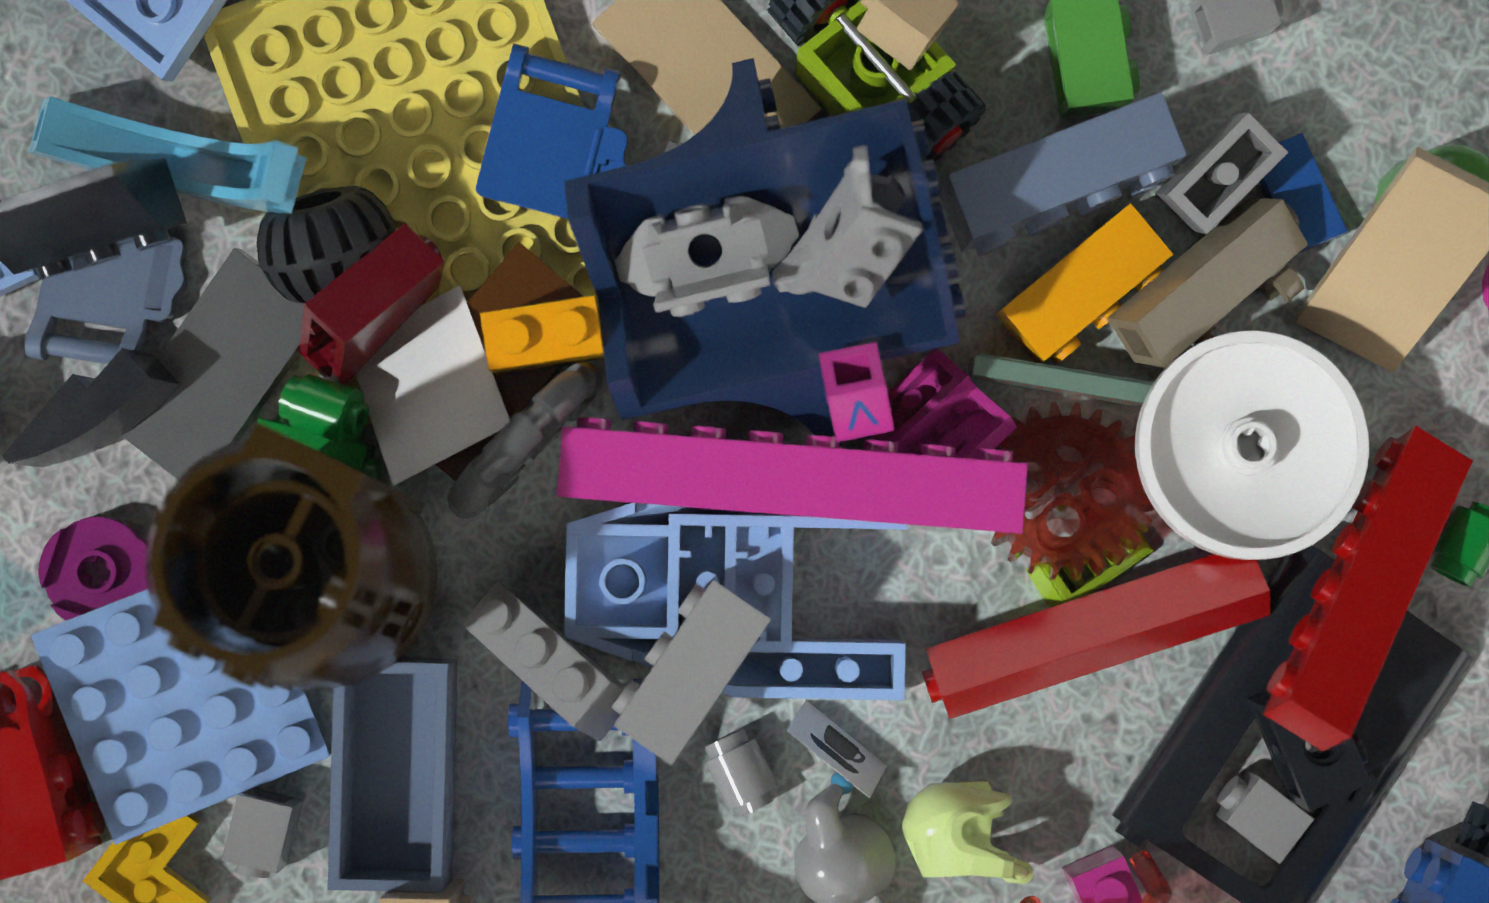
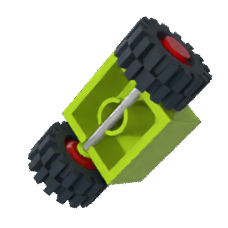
[767,0,987,162]

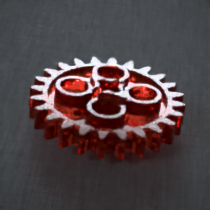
[991,402,1154,581]

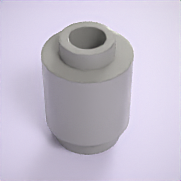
[705,728,778,816]

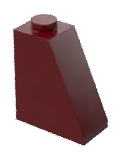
[299,223,445,385]

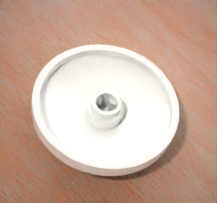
[1135,331,1369,560]

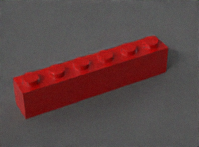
[1263,425,1473,751]

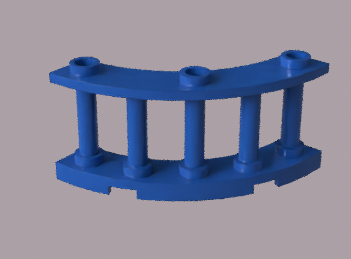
[508,679,660,903]

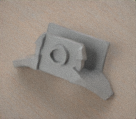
[772,146,922,308]
[614,196,799,316]

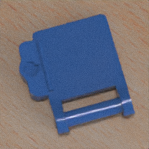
[476,43,628,219]

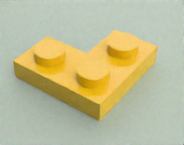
[82,814,211,903]

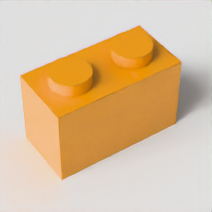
[480,296,604,375]

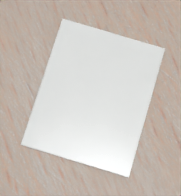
[356,285,510,486]

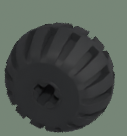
[256,186,396,304]

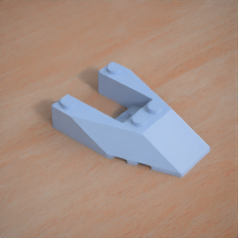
[564,503,907,700]

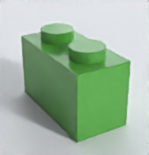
[1043,0,1140,119]

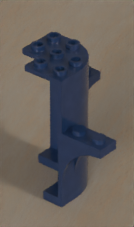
[564,58,966,446]

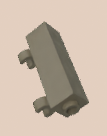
[1107,198,1308,369]

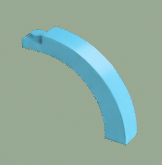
[28,96,306,213]

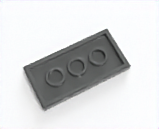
[121,248,304,480]

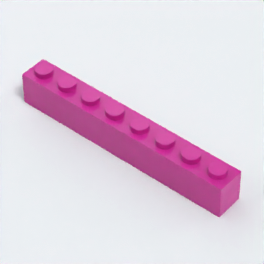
[557,417,1027,533]

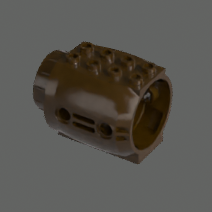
[145,422,437,692]

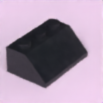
[0,158,187,280]

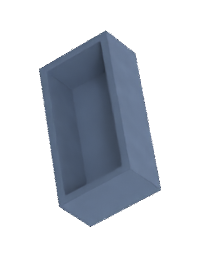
[939,92,1187,256]
[327,657,458,893]

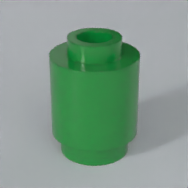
[279,374,369,444]
[1430,501,1489,588]

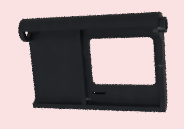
[1111,545,1473,903]

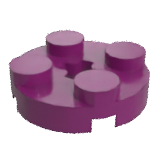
[38,517,148,621]

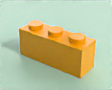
[995,203,1174,364]

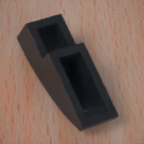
[2,348,180,468]

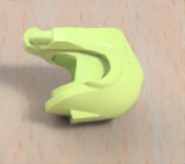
[902,780,1033,884]

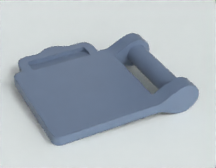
[25,236,188,364]

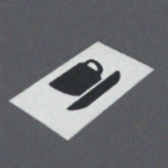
[787,701,887,798]

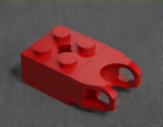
[0,665,105,880]

